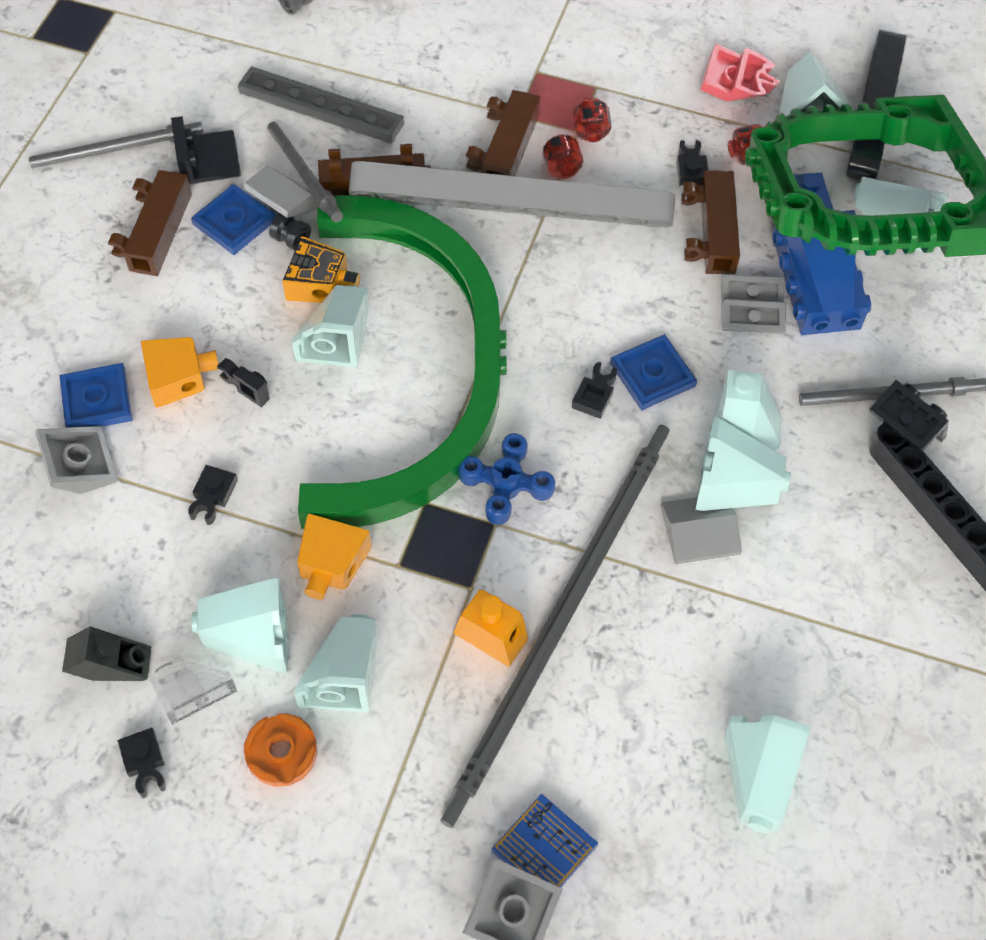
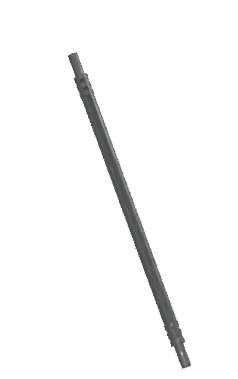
[440,425,670,828]

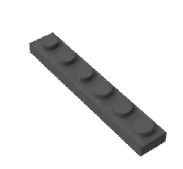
[238,66,404,144]

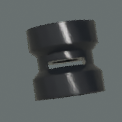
[269,213,311,251]

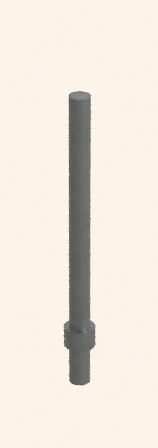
[29,122,204,168]
[267,122,343,222]
[799,377,986,406]

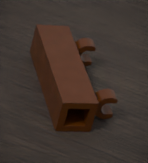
[466,90,540,176]
[318,144,431,196]
[108,170,192,277]
[681,170,740,275]

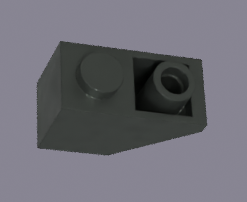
[62,626,152,681]

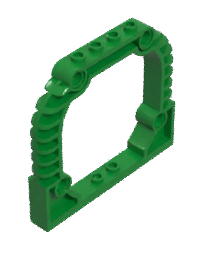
[745,94,986,257]

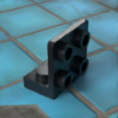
[171,116,241,184]
[869,380,949,453]

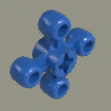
[458,433,556,525]

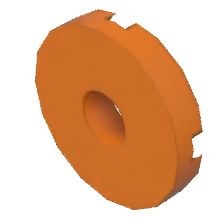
[244,713,317,787]

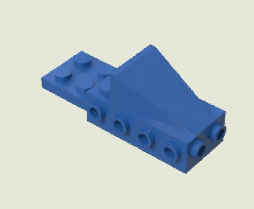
[772,172,871,335]

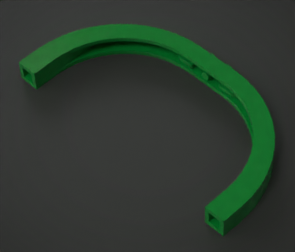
[298,196,507,529]

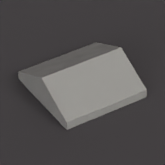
[243,165,318,218]
[36,426,118,494]
[660,497,742,564]
[462,858,563,940]

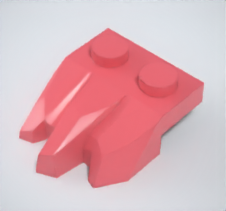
[700,44,780,101]

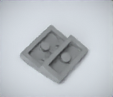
[721,274,786,334]

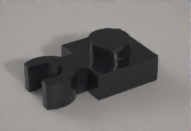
[676,140,709,186]
[217,358,270,408]
[571,362,617,419]
[188,465,238,525]
[117,727,166,798]

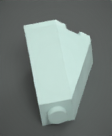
[779,52,853,116]
[854,177,949,251]
[292,285,369,367]
[716,370,782,451]
[695,417,791,511]
[191,578,287,673]
[294,614,378,712]
[725,715,811,833]

